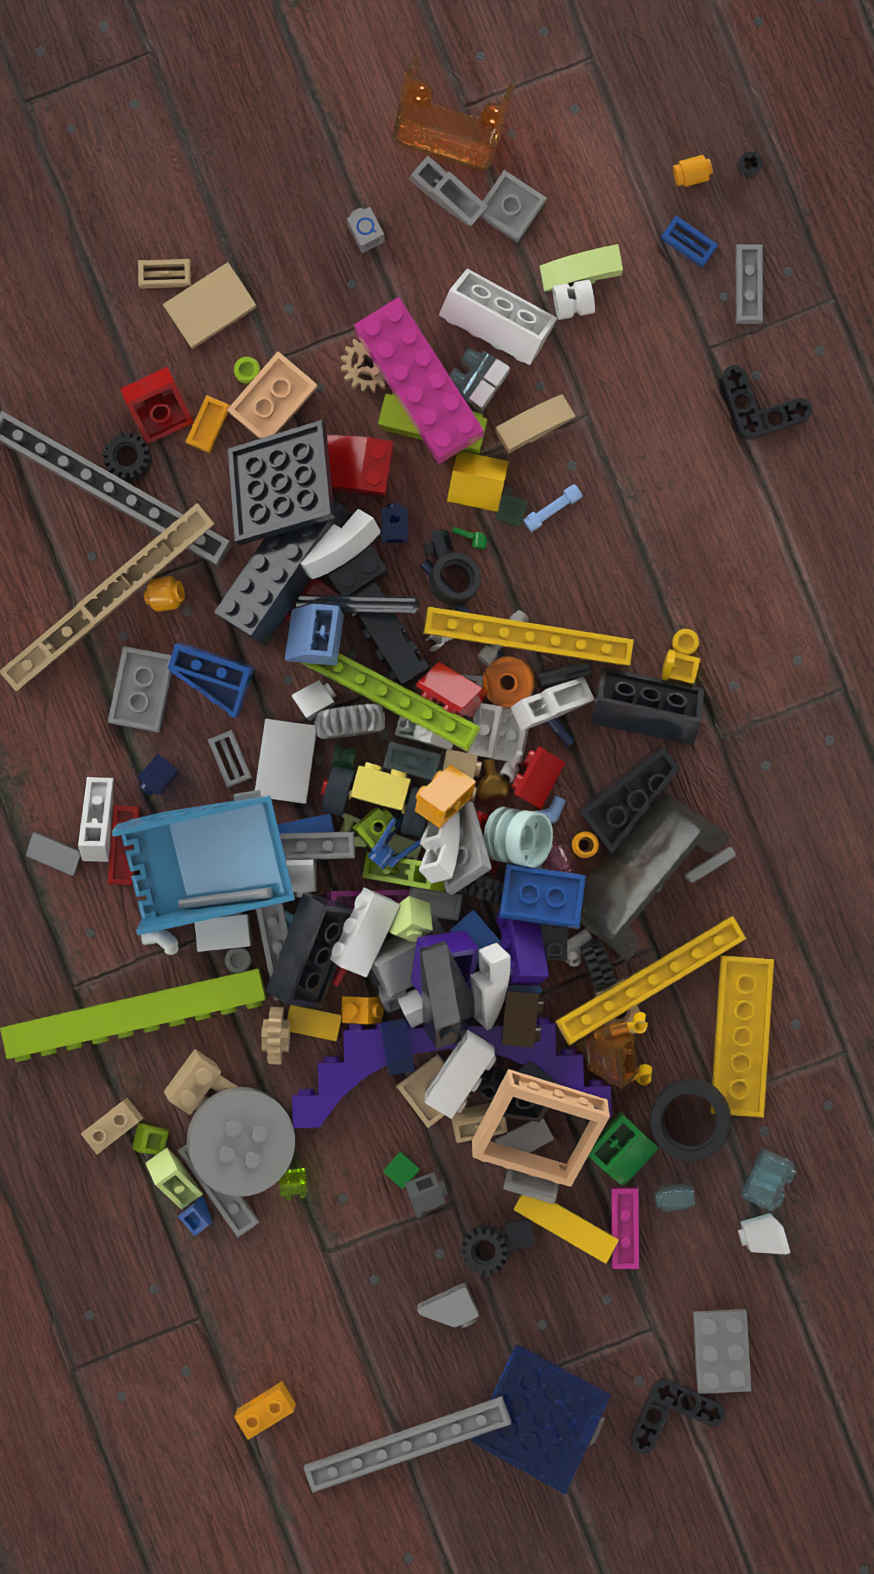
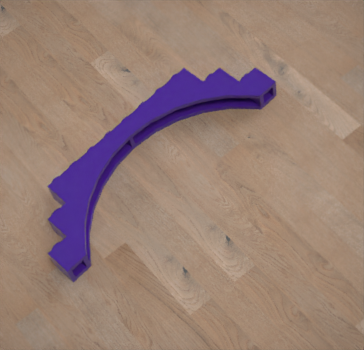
[292,1017,612,1128]

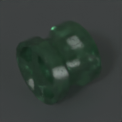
[332,743,357,770]

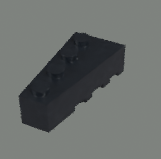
[576,746,680,853]

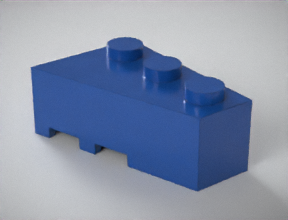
[167,642,255,719]

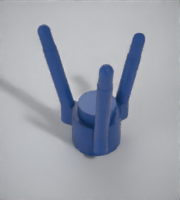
[368,814,422,870]

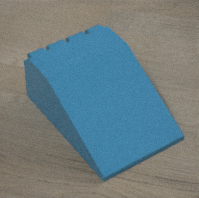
[112,795,295,935]

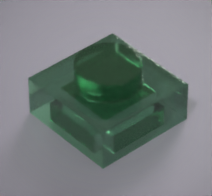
[495,494,528,528]

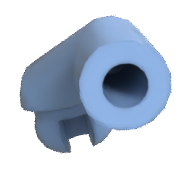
[534,796,566,824]

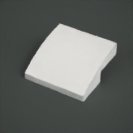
[467,703,529,764]

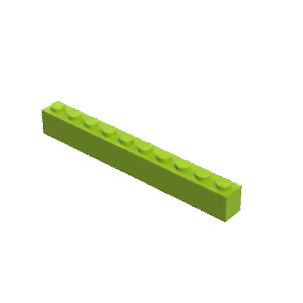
[0,968,267,1062]

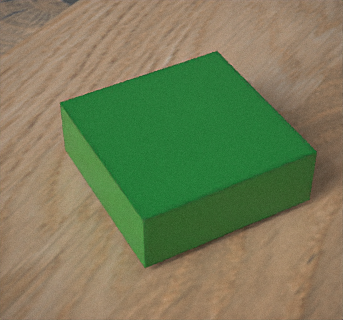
[383,1151,420,1189]

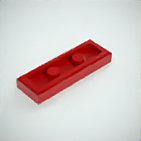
[108,805,141,885]

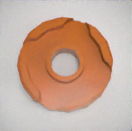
[482,656,535,708]

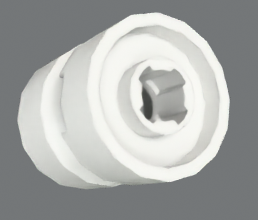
[552,279,595,320]

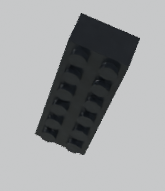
[214,500,352,646]

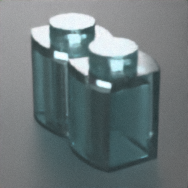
[741,1147,796,1212]

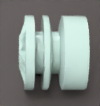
[483,807,553,868]

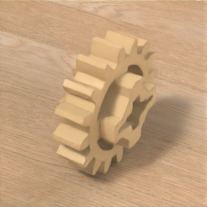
[341,339,385,393]
[261,1007,290,1065]

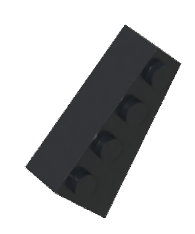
[349,581,429,687]

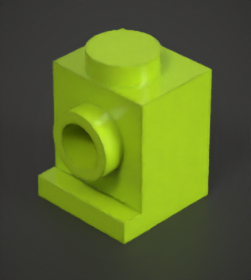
[352,807,396,849]

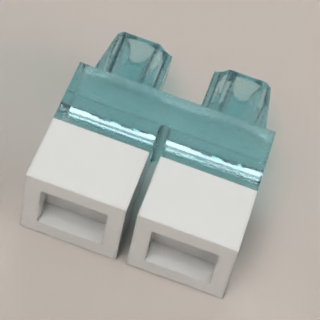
[449,348,510,413]

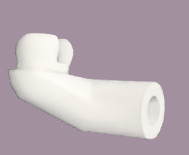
[141,929,179,955]
[565,929,593,967]

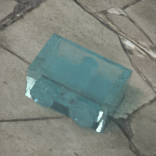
[383,742,441,781]

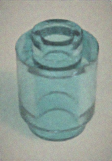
[655,1183,695,1213]

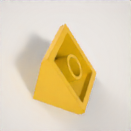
[447,451,509,512]

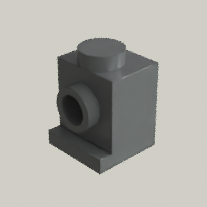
[404,1172,448,1218]

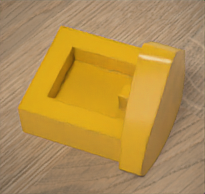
[662,649,700,685]

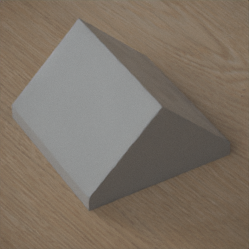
[371,936,416,998]

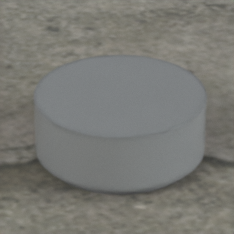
[225,947,252,973]

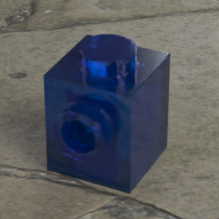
[381,503,408,543]

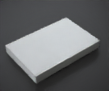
[255,719,317,804]

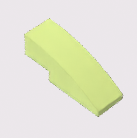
[540,244,623,292]

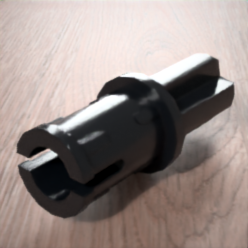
[538,661,591,687]

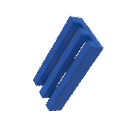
[660,216,718,268]

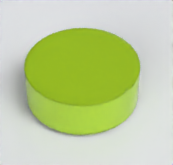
[234,357,261,384]

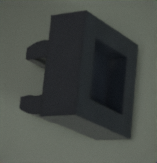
[423,529,455,558]

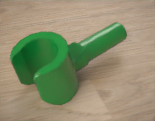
[452,526,487,550]

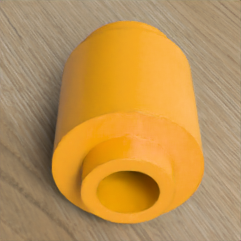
[673,155,713,187]
[571,832,599,858]

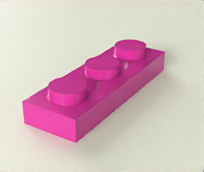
[611,1187,639,1269]

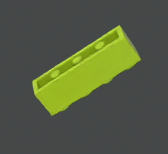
[378,392,487,454]

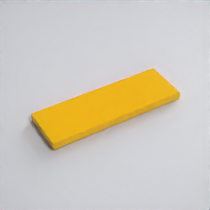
[710,955,774,1118]

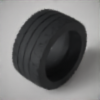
[650,1078,731,1162]

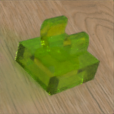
[279,1168,307,1201]

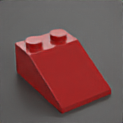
[327,435,394,498]

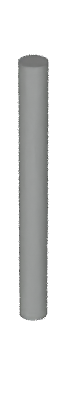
[178,887,273,909]

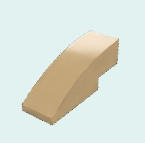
[495,394,575,454]

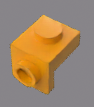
[342,996,384,1024]

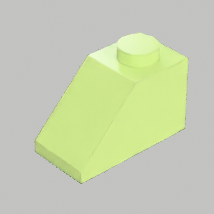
[389,896,433,942]
[146,1148,203,1210]

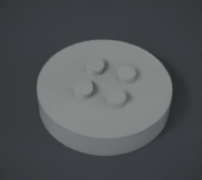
[187,1087,295,1196]

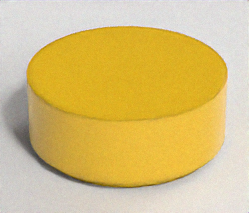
[672,629,699,655]

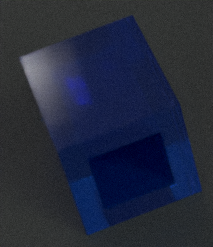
[137,754,181,796]

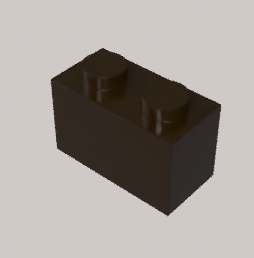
[501,990,543,1048]

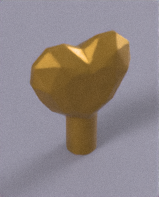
[477,758,510,802]

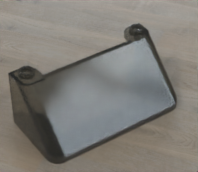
[580,793,730,961]

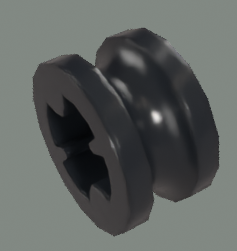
[737,151,762,177]

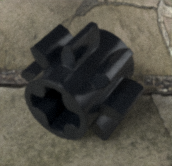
[478,1067,506,1100]

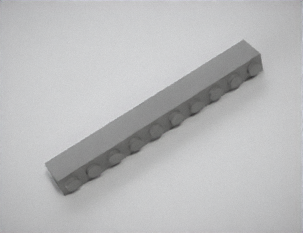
[0,411,232,568]

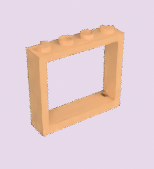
[472,1069,610,1187]

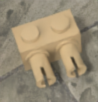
[164,1049,237,1115]

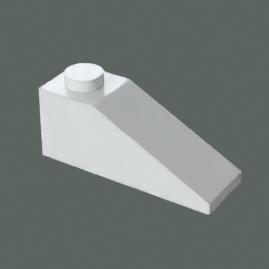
[78,777,114,862]
[738,1213,790,1254]

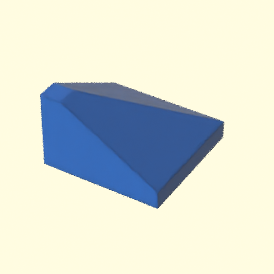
[178,1196,212,1236]

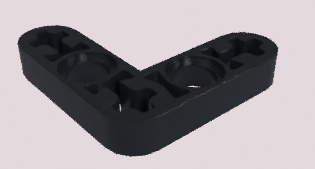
[721,365,812,440]
[630,1377,725,1454]

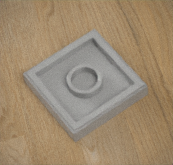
[479,170,547,243]

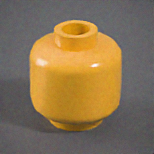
[144,576,185,612]

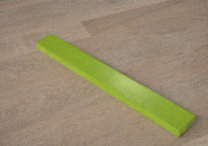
[299,653,481,752]

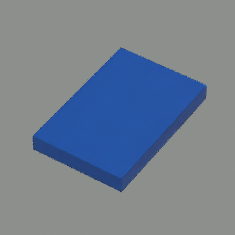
[499,864,586,929]

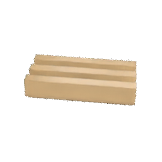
[138,259,191,289]

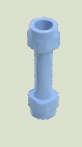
[523,484,583,533]

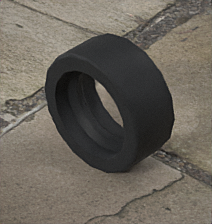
[429,552,481,606]

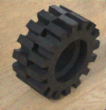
[102,432,152,482]
[459,876,504,905]
[580,939,616,991]
[461,1224,511,1276]

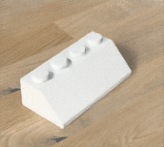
[439,269,557,365]

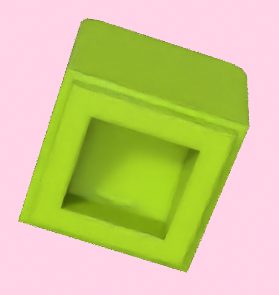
[132,1123,169,1155]

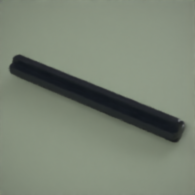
[295,595,420,613]

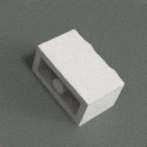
[195,912,252,952]

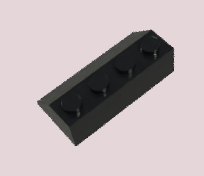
[591,667,704,745]
[266,893,354,1008]

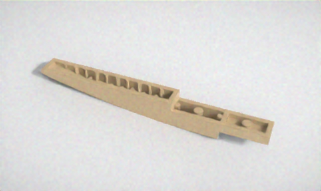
[0,503,215,691]

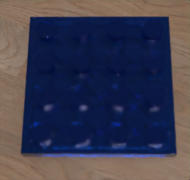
[471,1344,612,1494]

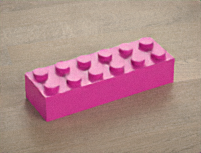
[354,297,484,464]

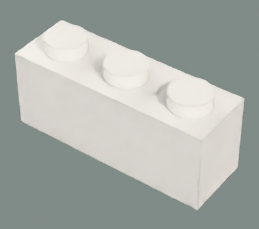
[330,887,400,977]
[425,1030,496,1119]

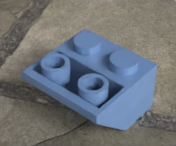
[285,604,344,666]

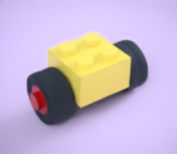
[321,762,428,837]

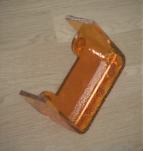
[393,54,515,170]

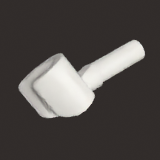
[426,635,453,651]
[499,750,523,782]

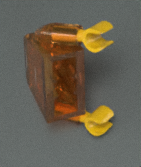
[576,1012,652,1088]

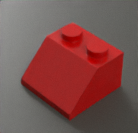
[120,367,194,444]

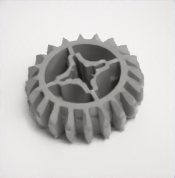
[314,704,385,739]

